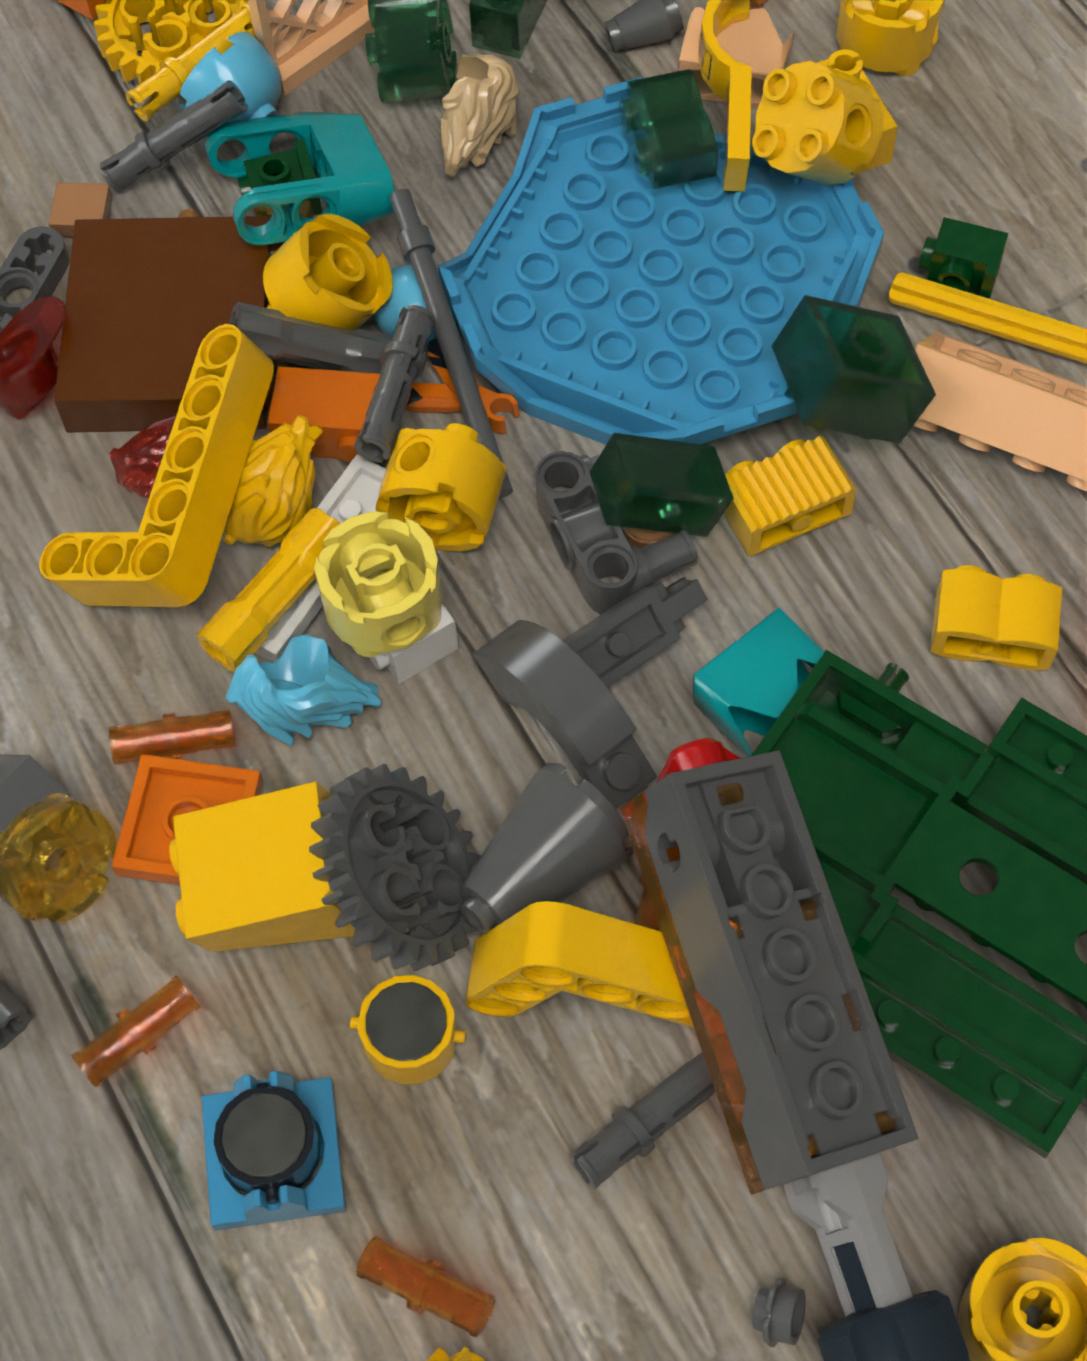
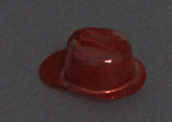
[0,296,66,419]

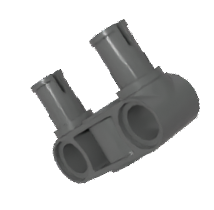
[535,440,698,615]

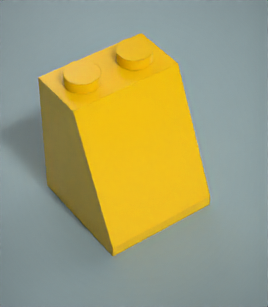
[169,781,355,952]

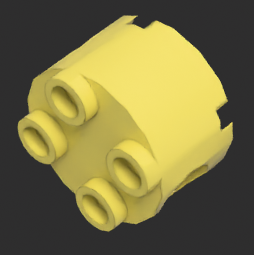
[314,511,443,657]

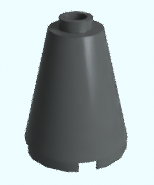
[459,763,633,934]

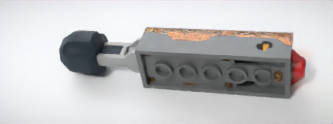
[620,737,970,1361]

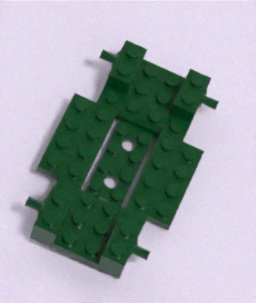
[720,650,1087,1159]

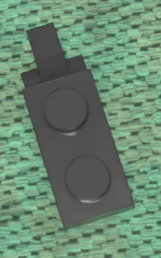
[562,577,708,687]

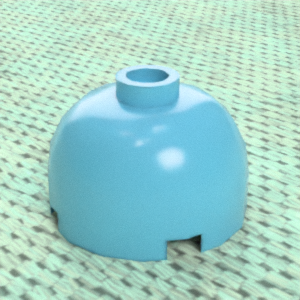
[178,31,282,123]

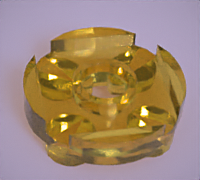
[0,793,117,922]

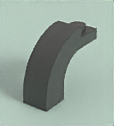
[472,620,658,809]

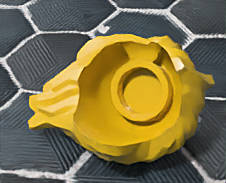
[224,415,323,547]

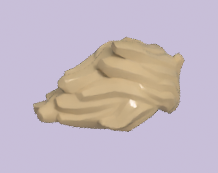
[441,54,519,177]

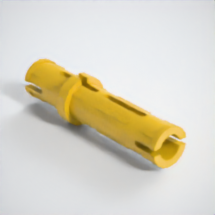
[125,4,255,122]

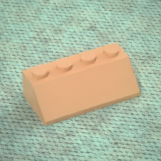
[894,331,1087,491]

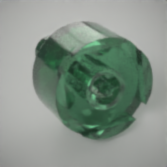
[365,0,457,103]

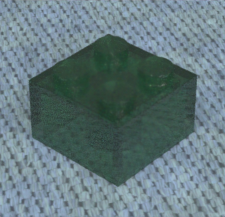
[771,295,936,444]

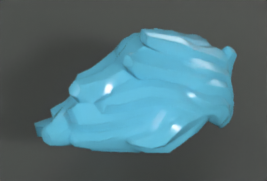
[225,634,382,746]

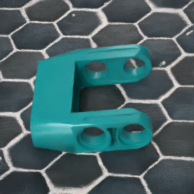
[205,112,394,245]

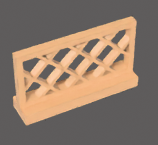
[248,0,419,96]

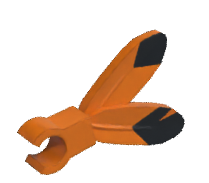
[405,339,520,434]

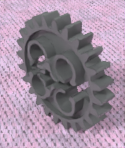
[309,764,480,971]

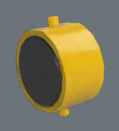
[350,975,467,1085]

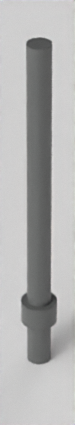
[389,189,513,498]

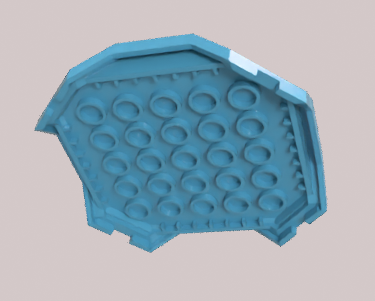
[438,77,884,453]

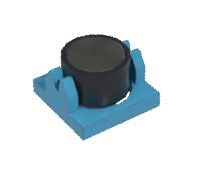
[201,1071,346,1231]

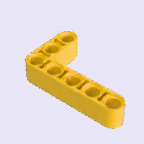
[39,324,274,607]
[465,901,728,1037]

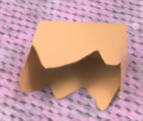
[677,7,795,108]

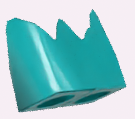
[693,607,824,757]

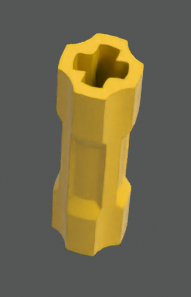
[196,508,341,672]

